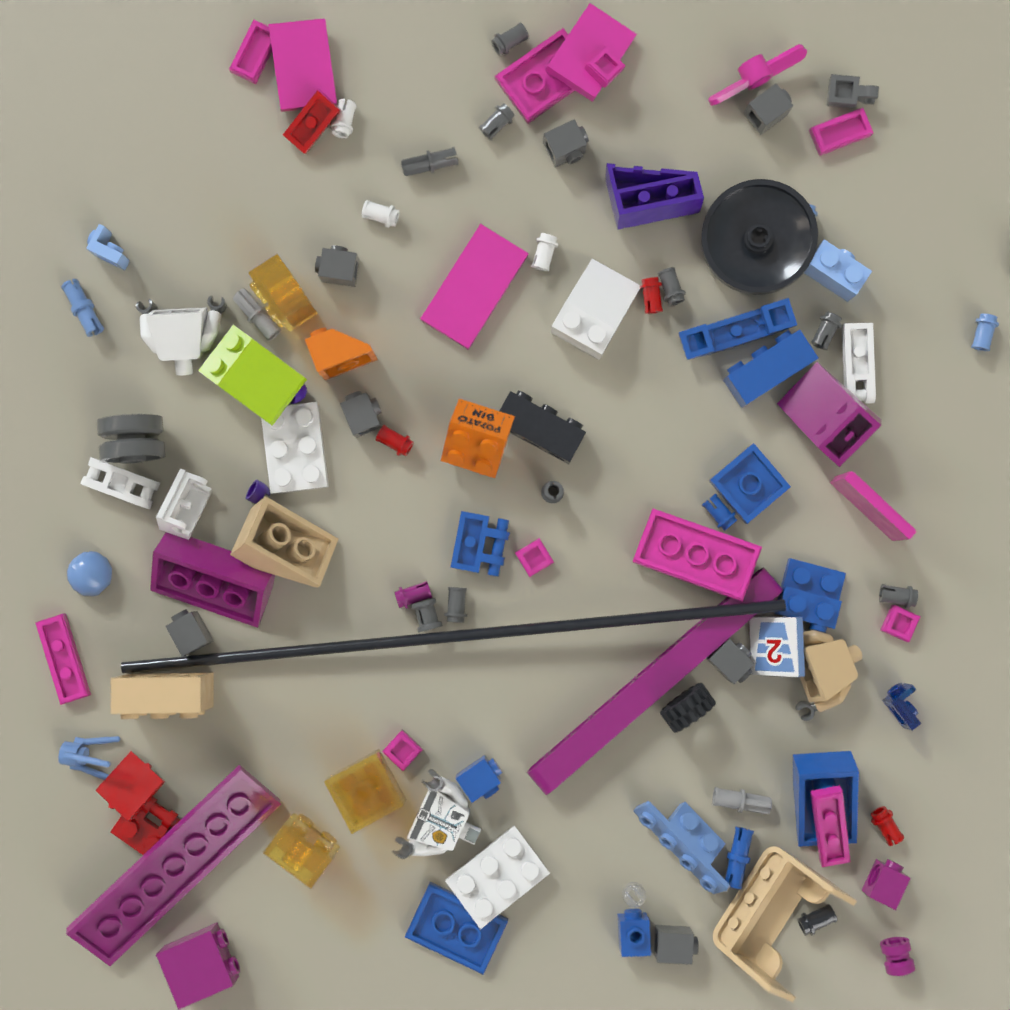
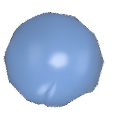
[67,551,112,596]

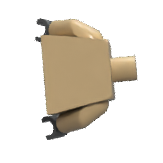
[796,630,862,721]

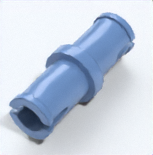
[61,279,104,337]

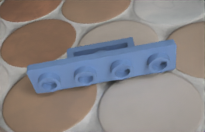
[633,801,730,894]

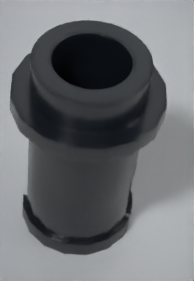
[797,904,838,936]

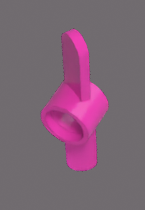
[708,44,807,106]

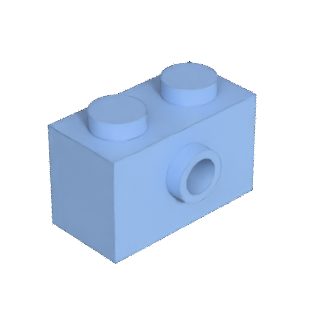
[804,239,872,302]

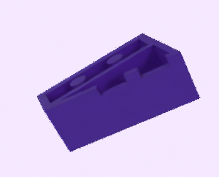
[605,163,704,230]

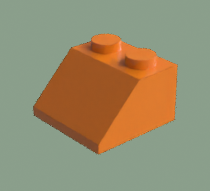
[305,328,378,380]

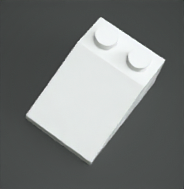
[550,259,640,360]

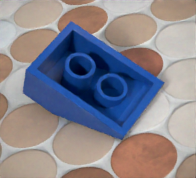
[793,751,859,847]

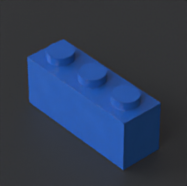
[723,330,818,408]

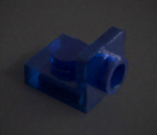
[882,683,922,731]

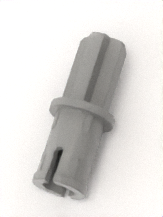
[233,288,282,341]
[712,787,772,814]

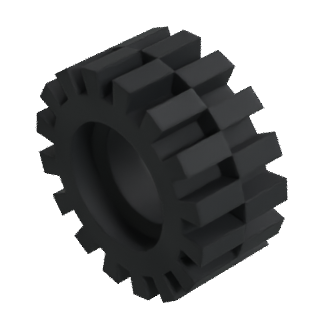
[660,683,716,733]

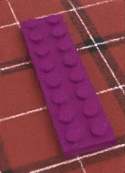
[66,765,281,966]

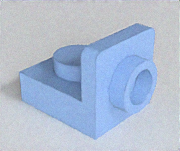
[86,224,130,271]

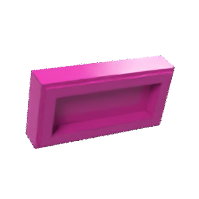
[229,19,272,84]
[809,107,874,156]

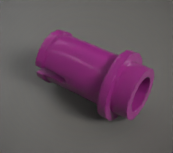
[394,581,432,609]

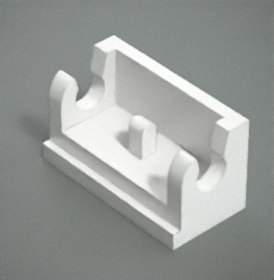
[156,469,212,540]

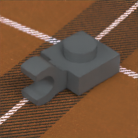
[826,74,879,108]

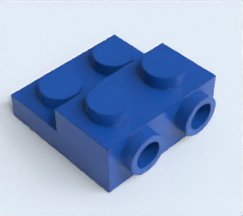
[774,558,846,633]

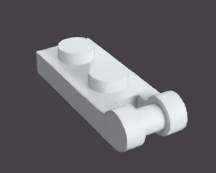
[842,323,876,404]

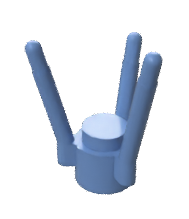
[58,736,121,780]

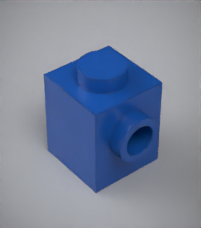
[455,755,503,803]
[617,909,651,957]

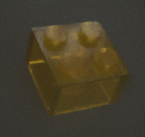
[248,253,318,332]
[324,749,406,834]
[263,813,340,889]

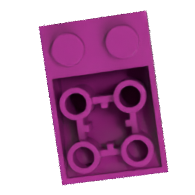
[777,362,882,467]

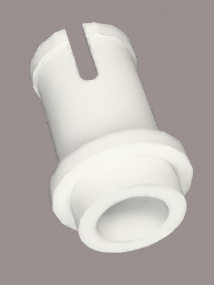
[331,99,357,138]
[362,200,400,228]
[531,233,558,271]

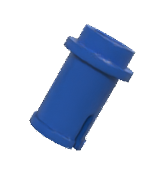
[702,494,737,531]

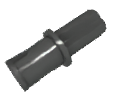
[401,147,459,176]

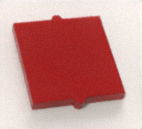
[95,751,165,822]

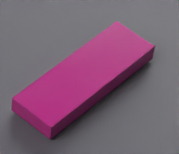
[35,613,91,705]
[811,786,851,867]

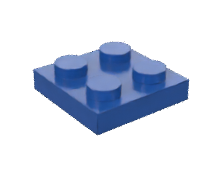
[709,443,791,524]

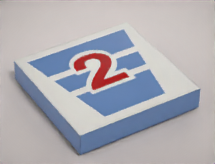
[749,617,805,677]

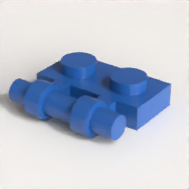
[450,511,510,577]

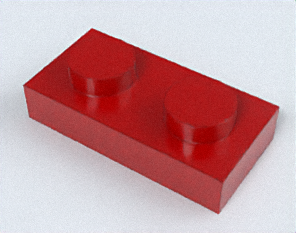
[283,90,341,154]

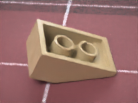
[230,496,338,588]

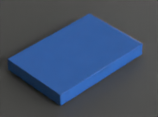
[405,882,508,975]

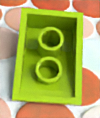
[198,325,307,426]

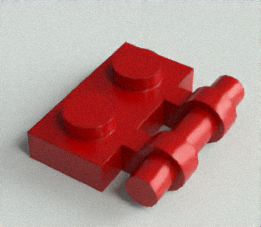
[110,796,181,855]

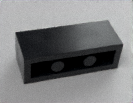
[499,390,586,465]

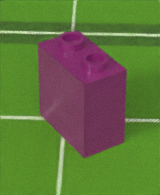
[156,922,240,1010]

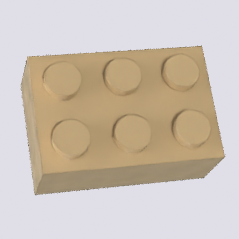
[111,672,214,719]

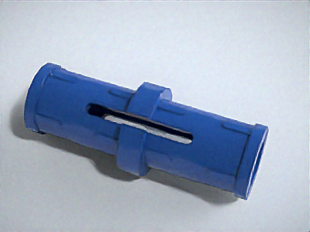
[725,826,754,889]

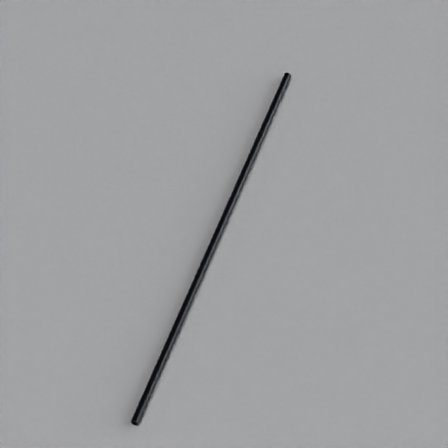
[121,599,786,673]

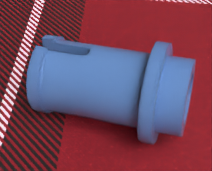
[971,313,999,351]

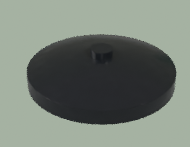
[701,179,818,295]

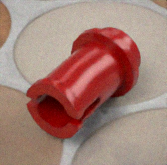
[640,277,663,314]
[375,425,414,457]
[871,806,904,846]

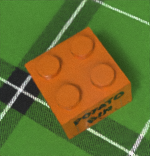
[440,398,515,478]

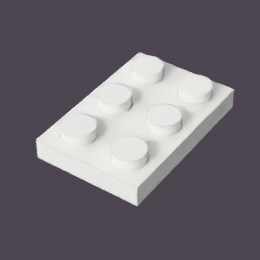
[261,402,329,494]
[445,826,550,929]

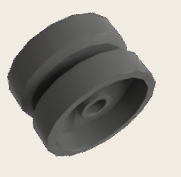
[97,414,166,464]

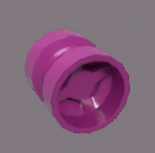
[880,937,916,976]

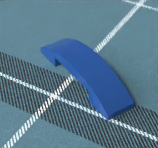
[678,298,797,360]

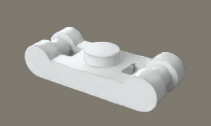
[80,457,160,509]

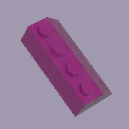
[150,532,275,628]

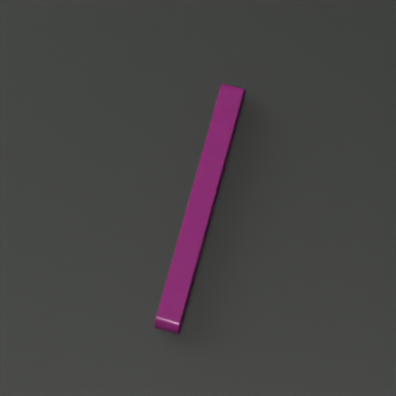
[527,567,783,795]

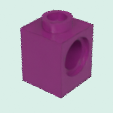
[862,859,911,910]

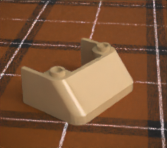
[713,846,857,1002]

